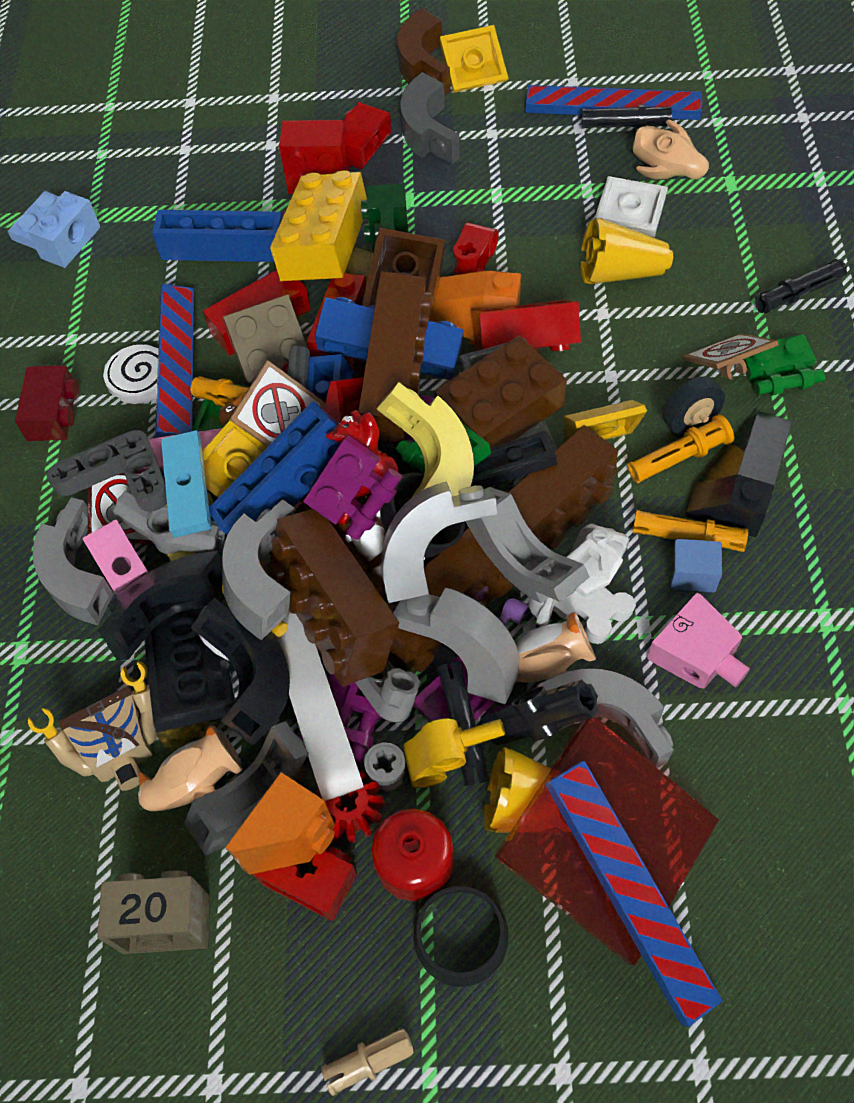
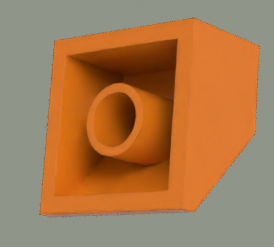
[225,772,335,875]

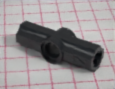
[481,679,598,746]

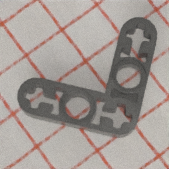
[47,430,167,512]

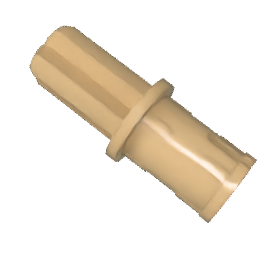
[321,1029,414,1096]

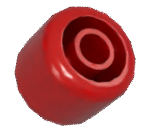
[371,808,454,901]

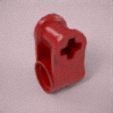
[453,222,499,275]

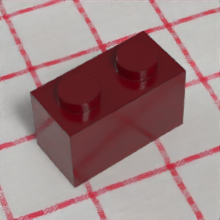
[15,365,79,441]

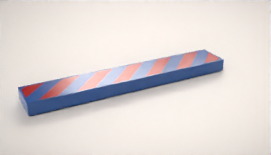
[526,85,702,120]
[155,284,194,438]
[544,760,722,1027]

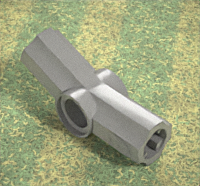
[113,491,225,554]

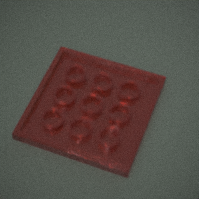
[495,716,719,966]

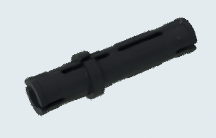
[582,104,672,129]
[755,258,847,314]
[436,661,490,787]

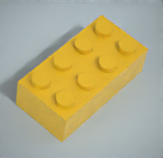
[270,171,367,281]

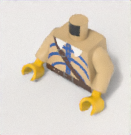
[28,661,158,791]

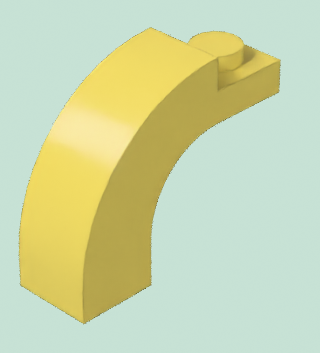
[377,382,474,497]

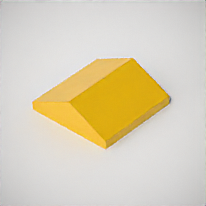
[439,25,508,93]
[563,400,647,443]
[202,420,267,498]

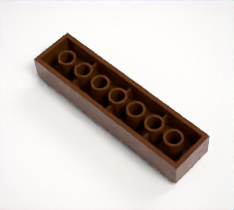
[385,425,619,673]

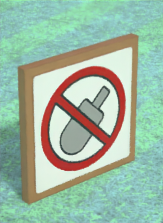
[683,333,778,379]
[229,360,325,447]

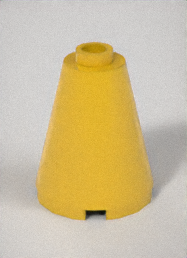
[580,218,673,284]
[483,747,571,833]

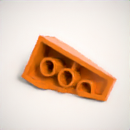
[431,271,521,345]

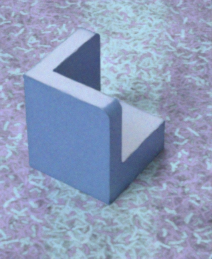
[670,539,722,593]

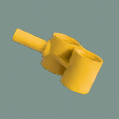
[403,719,505,788]

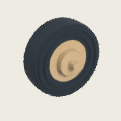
[663,376,725,436]

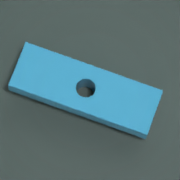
[161,430,212,538]

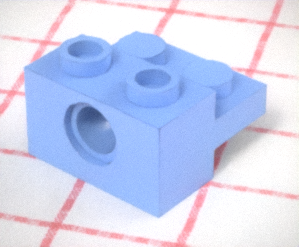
[8,191,100,268]

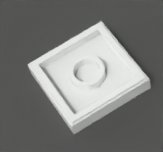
[595,176,668,238]

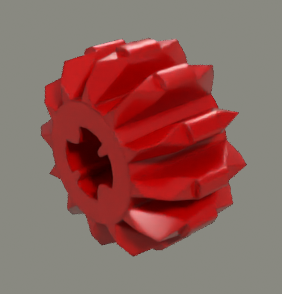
[316,771,385,843]

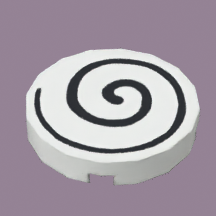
[103,345,158,404]

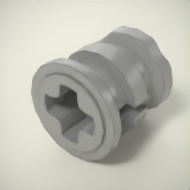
[364,742,405,792]

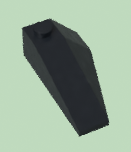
[685,412,792,537]

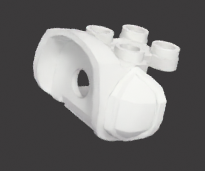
[528,523,636,644]

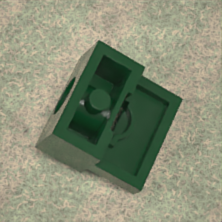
[361,183,409,254]

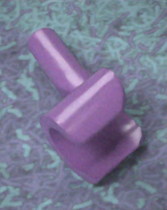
[498,598,529,626]

